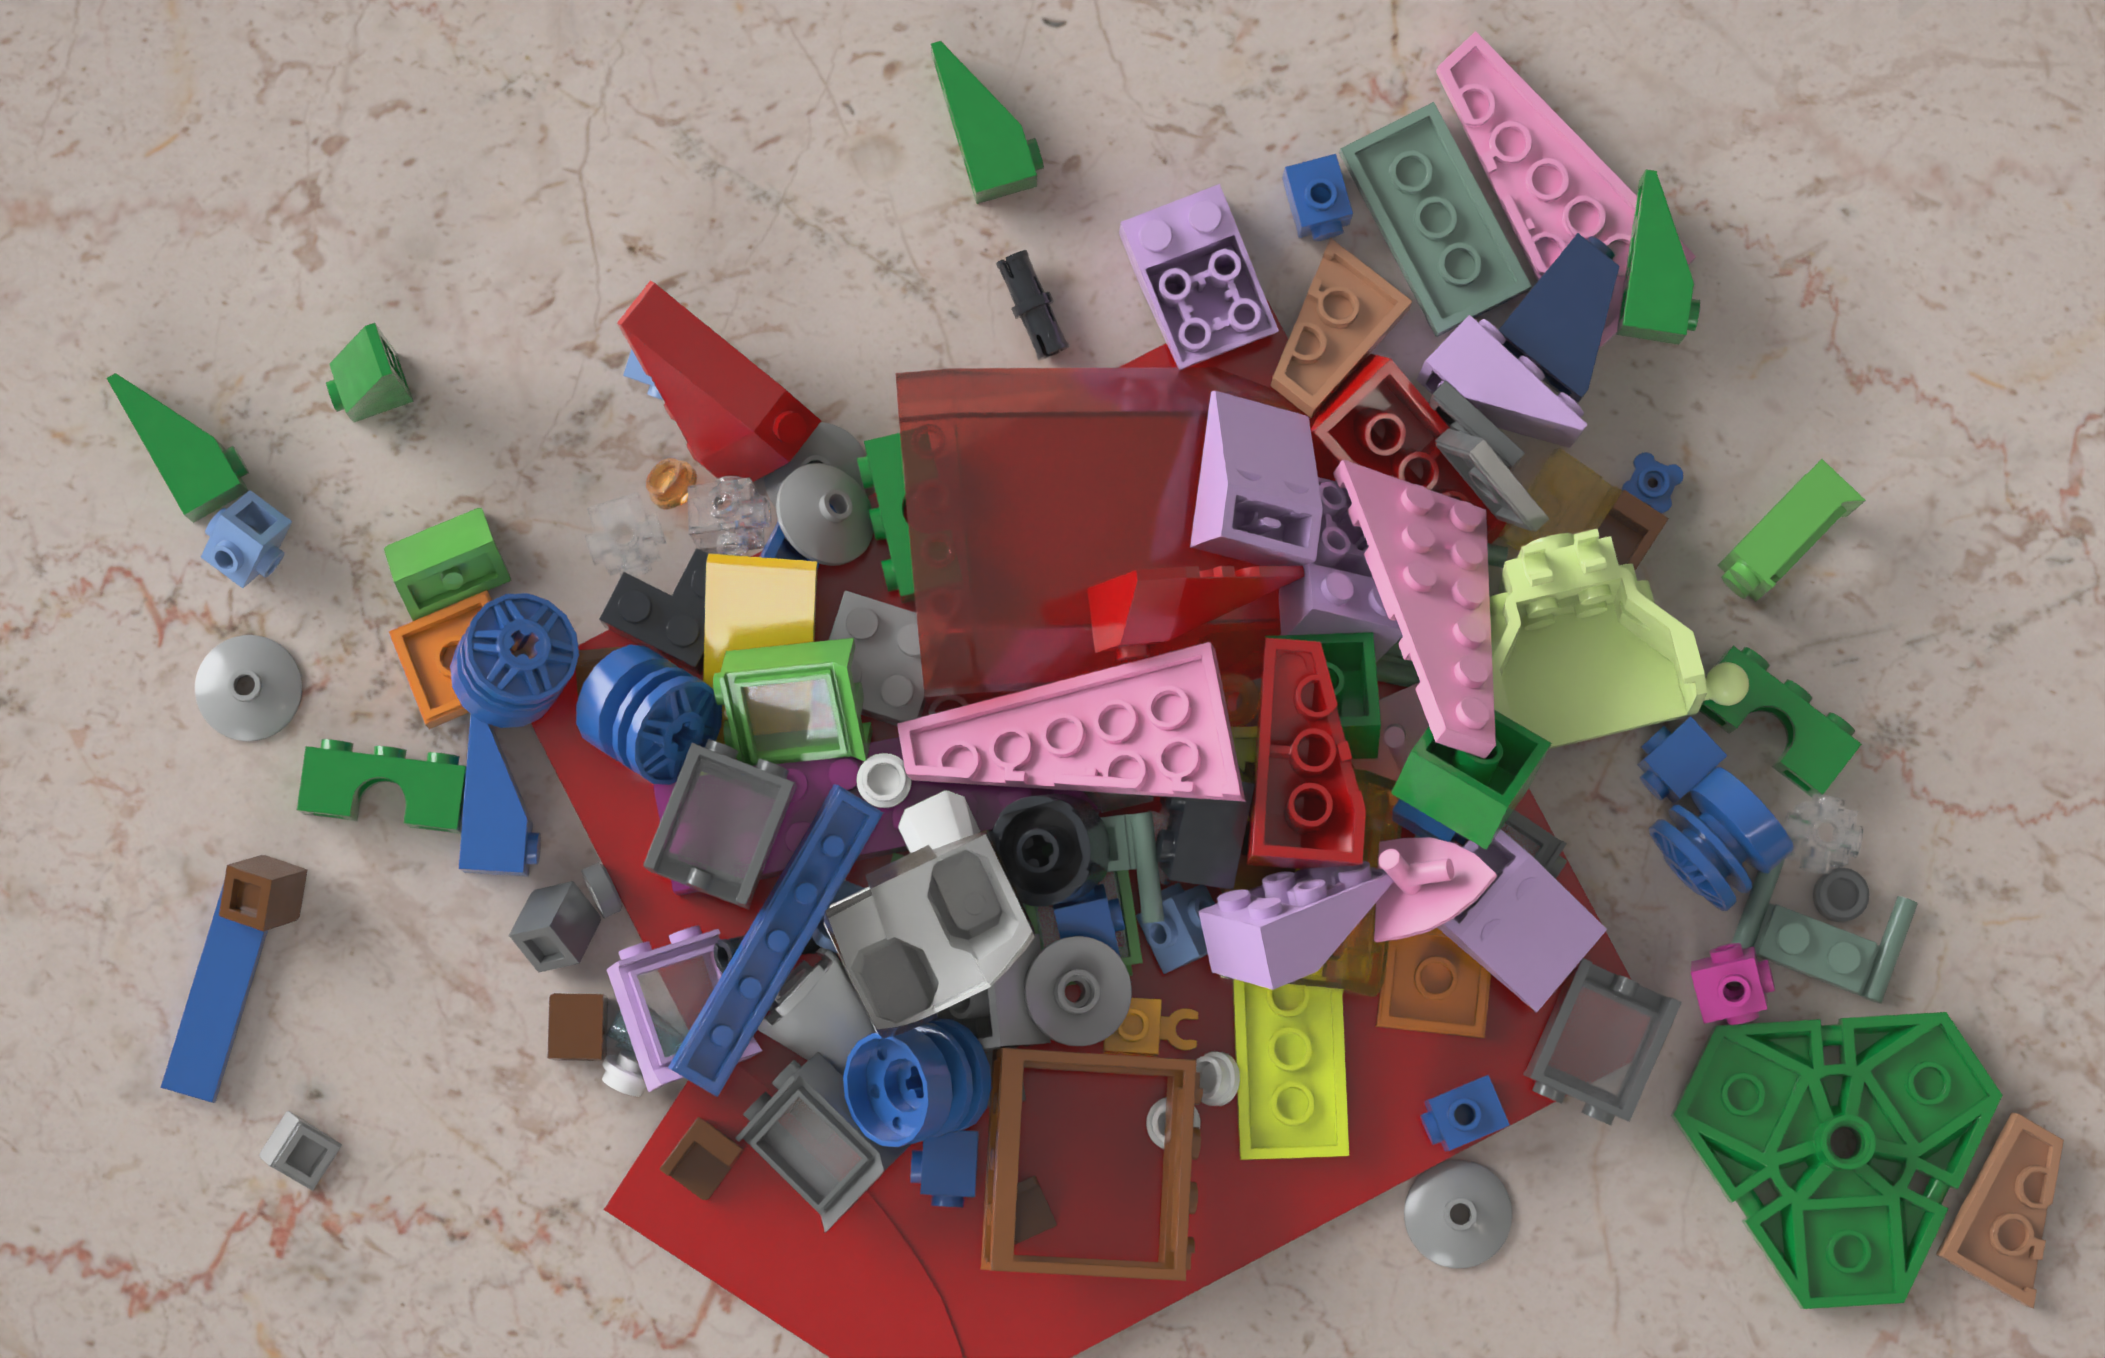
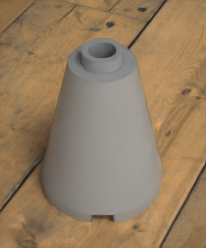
[758,947,876,1076]

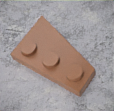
[1270,237,1412,418]
[1936,1113,2064,1309]

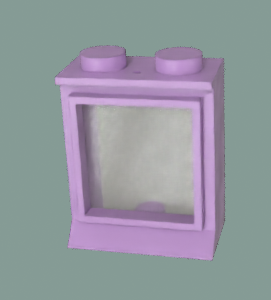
[607,925,762,1092]

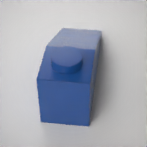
[459,714,541,877]

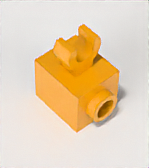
[1103,998,1198,1056]

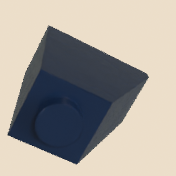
[1499,233,1620,404]

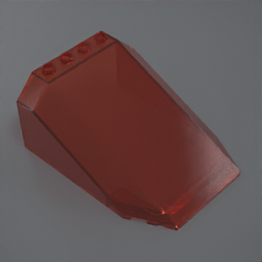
[895,367,1334,713]

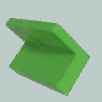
[384,508,512,621]

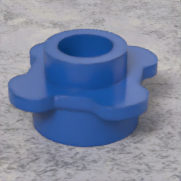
[1622,452,1683,514]

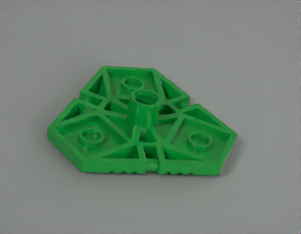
[1671,1012,2003,1309]

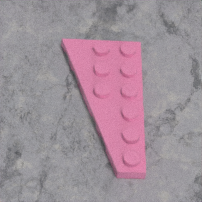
[1436,31,1696,349]
[1333,460,1496,759]
[897,642,1245,801]

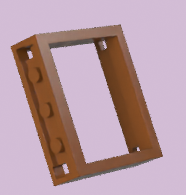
[981,1048,1203,1281]

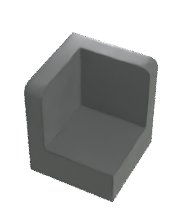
[509,881,601,973]

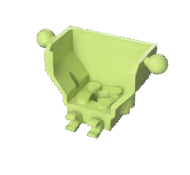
[1490,529,1749,749]

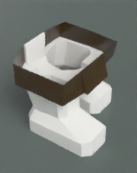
[824,790,1035,1039]

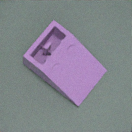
[1119,184,1279,370]
[1416,315,1588,448]
[1190,391,1323,566]
[1278,477,1403,662]
[1437,830,1607,1012]
[1199,861,1394,990]

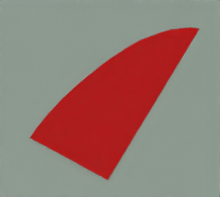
[604,1064,963,1358]

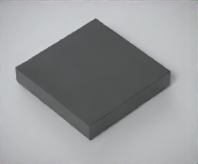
[1428,380,1525,473]
[1435,428,1549,531]

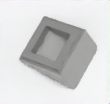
[259,1111,342,1191]

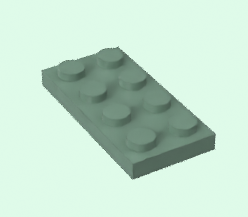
[1339,102,1532,337]

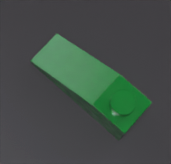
[931,41,1044,204]
[1616,169,1700,345]
[326,323,414,422]
[106,373,249,523]

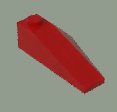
[617,281,821,492]
[1311,354,1512,544]
[1087,566,1304,661]
[1247,638,1366,869]

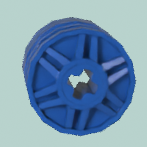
[450,593,579,728]
[576,645,722,785]
[1649,767,1794,911]
[843,1018,991,1147]

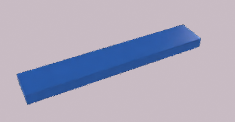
[668,784,883,1097]

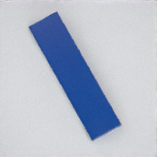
[160,883,268,1103]

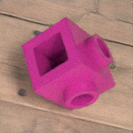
[1691,943,1775,1025]

